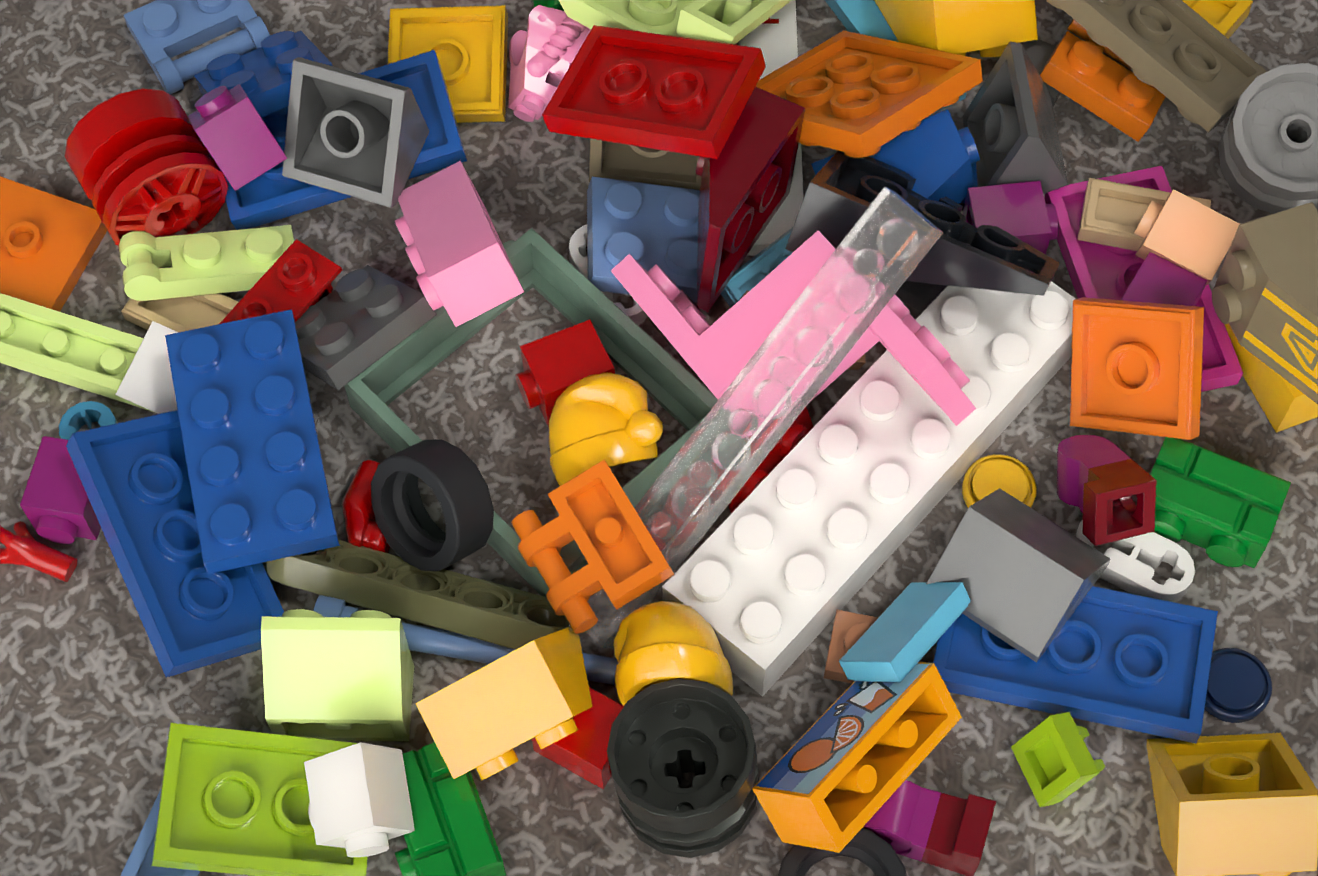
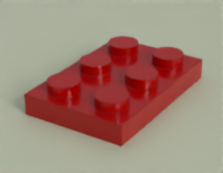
[542,25,766,159]

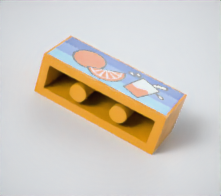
[752,662,962,853]

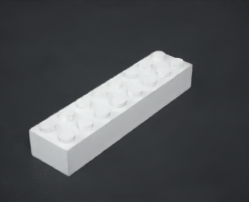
[662,281,1076,697]

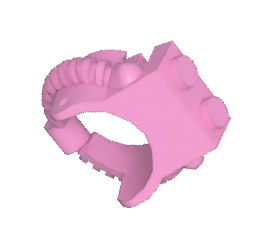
[508,5,591,122]

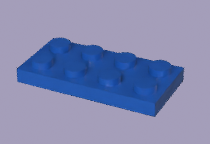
[224,50,467,230]
[165,309,340,574]
[66,410,284,678]
[933,586,1218,744]

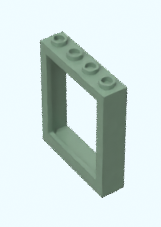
[344,228,740,597]

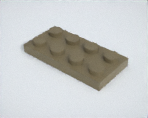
[1046,0,1267,133]

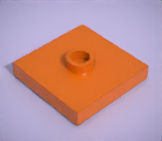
[0,176,107,312]
[1070,297,1204,440]

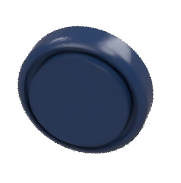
[1204,648,1272,723]

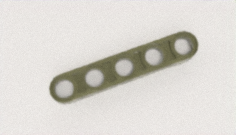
[265,540,570,649]

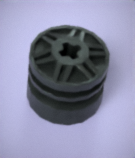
[607,678,759,858]

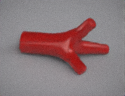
[0,521,78,582]

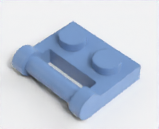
[124,0,270,95]

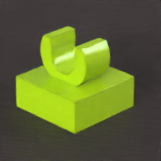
[1011,712,1105,807]

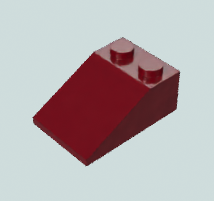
[696,87,805,312]

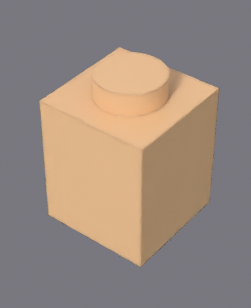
[1134,189,1239,288]

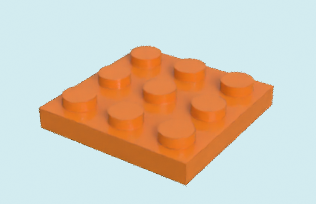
[756,30,983,158]

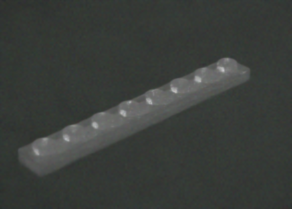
[585,187,943,649]

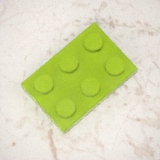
[151,723,368,876]

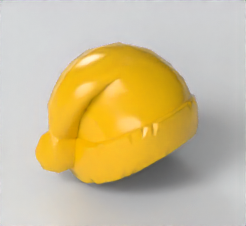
[549,373,663,486]
[614,601,733,706]

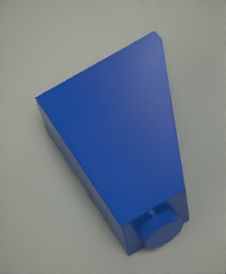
[811,109,980,280]

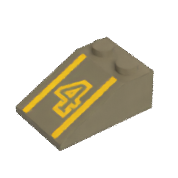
[1212,202,1318,404]

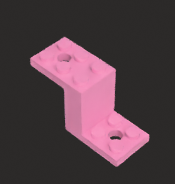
[611,230,976,441]

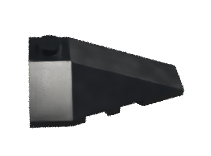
[785,150,1060,296]

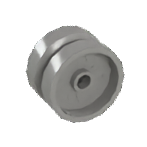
[1218,63,1318,214]

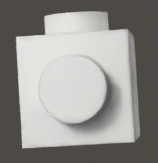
[304,742,415,857]

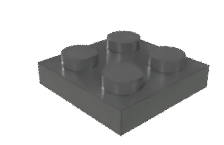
[295,265,437,390]

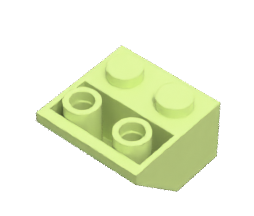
[261,609,414,741]

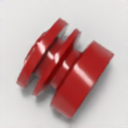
[65,88,228,246]

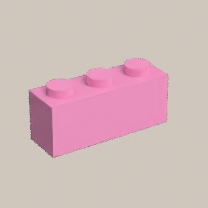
[395,161,524,327]

